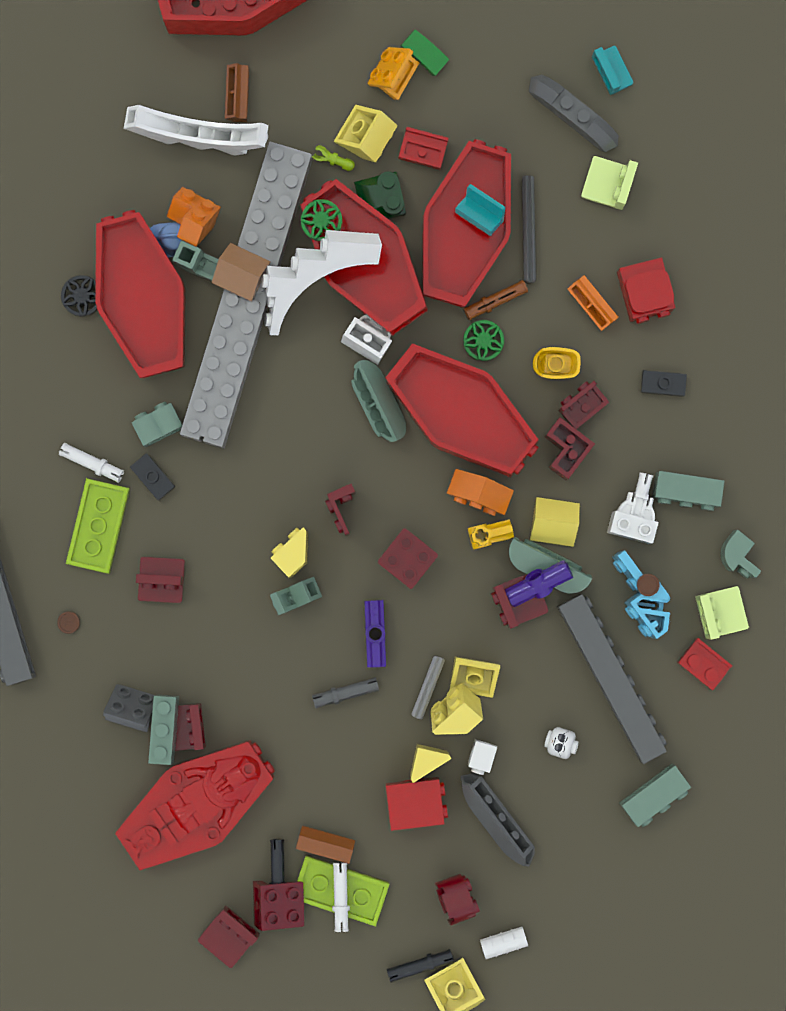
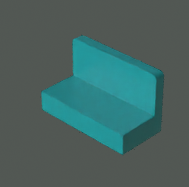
[592,46,633,95]
[455,184,505,236]

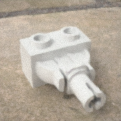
[341,315,392,365]
[607,473,658,544]

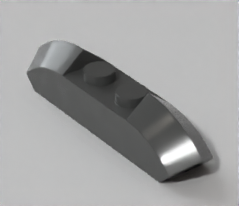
[529,75,619,152]
[460,773,535,867]

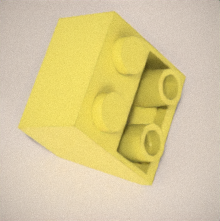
[271,528,308,578]
[431,683,483,735]

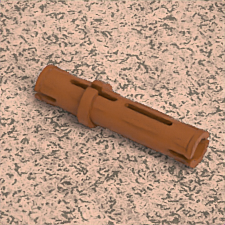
[463,280,528,320]

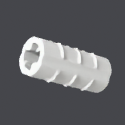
[480,927,528,959]

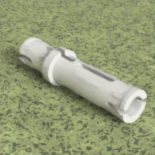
[59,443,124,483]
[332,862,350,932]

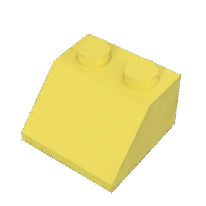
[334,105,398,162]

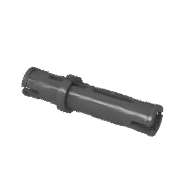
[312,677,379,709]

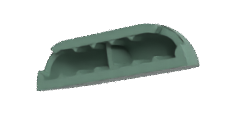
[351,360,406,442]
[509,537,592,594]

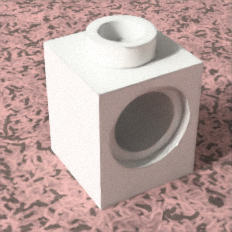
[467,739,497,775]

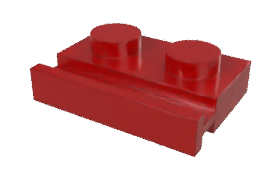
[399,127,449,170]
[677,638,732,691]

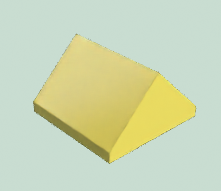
[530,497,580,547]
[450,657,500,698]
[410,744,451,783]

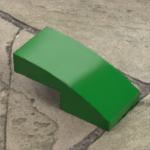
[400,30,449,76]

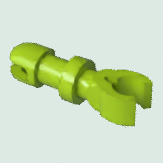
[312,145,355,171]

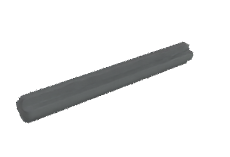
[522,176,536,283]

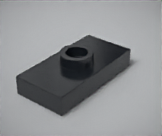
[641,370,687,397]
[130,453,175,501]

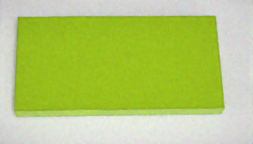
[66,478,130,574]
[297,855,390,927]

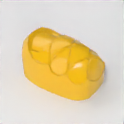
[532,347,581,379]

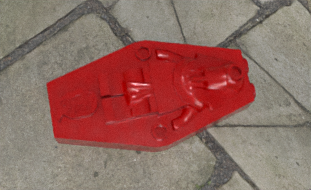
[422,139,511,308]
[300,179,428,336]
[95,210,185,379]
[385,343,539,477]
[115,740,275,870]

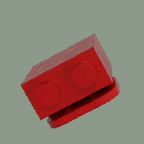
[617,257,675,324]
[386,777,448,831]

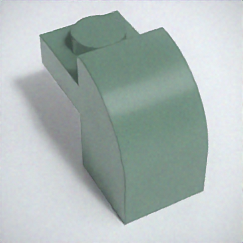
[172,241,219,281]
[720,530,761,579]
[270,577,322,615]

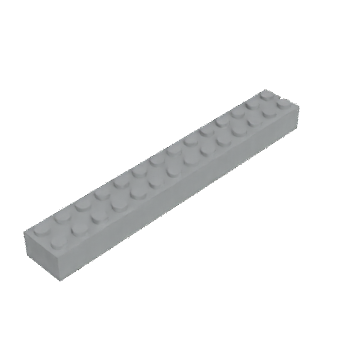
[180,142,313,449]

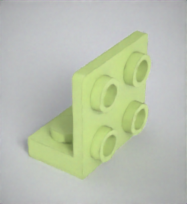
[581,156,638,210]
[695,586,749,640]

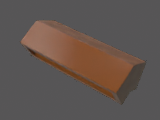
[225,63,249,123]
[296,826,355,864]

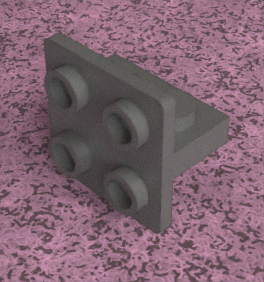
[103,684,155,732]

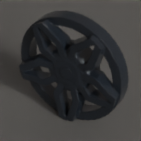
[61,275,97,317]

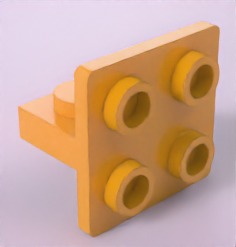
[367,47,419,100]

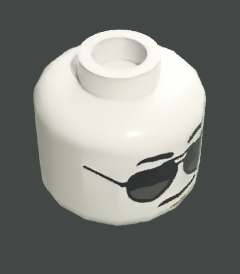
[545,727,579,759]

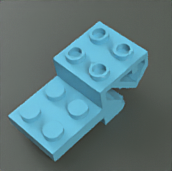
[612,551,670,639]

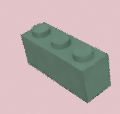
[652,471,724,511]
[148,694,179,765]
[619,764,691,827]

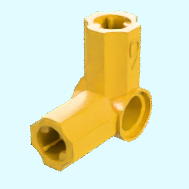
[467,519,514,550]

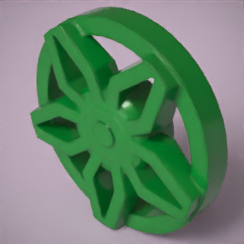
[301,199,343,242]
[463,320,504,361]

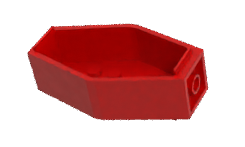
[158,0,307,35]

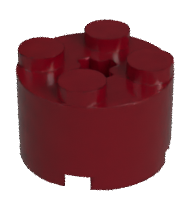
[435,874,480,926]

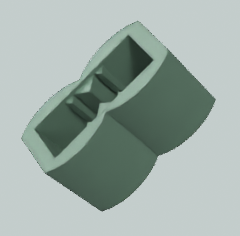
[132,402,182,447]

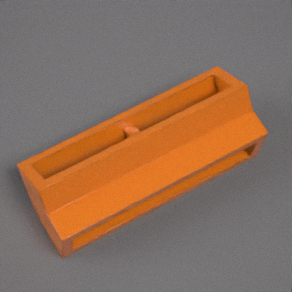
[568,275,618,331]

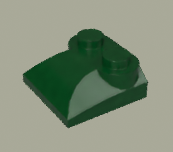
[354,171,406,219]

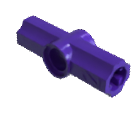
[505,560,573,607]
[364,600,386,667]

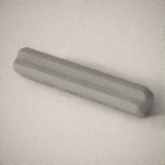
[412,656,445,719]

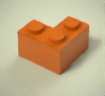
[167,187,221,247]
[447,469,514,516]

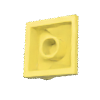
[424,958,485,1011]

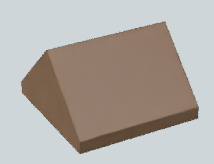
[212,243,271,302]

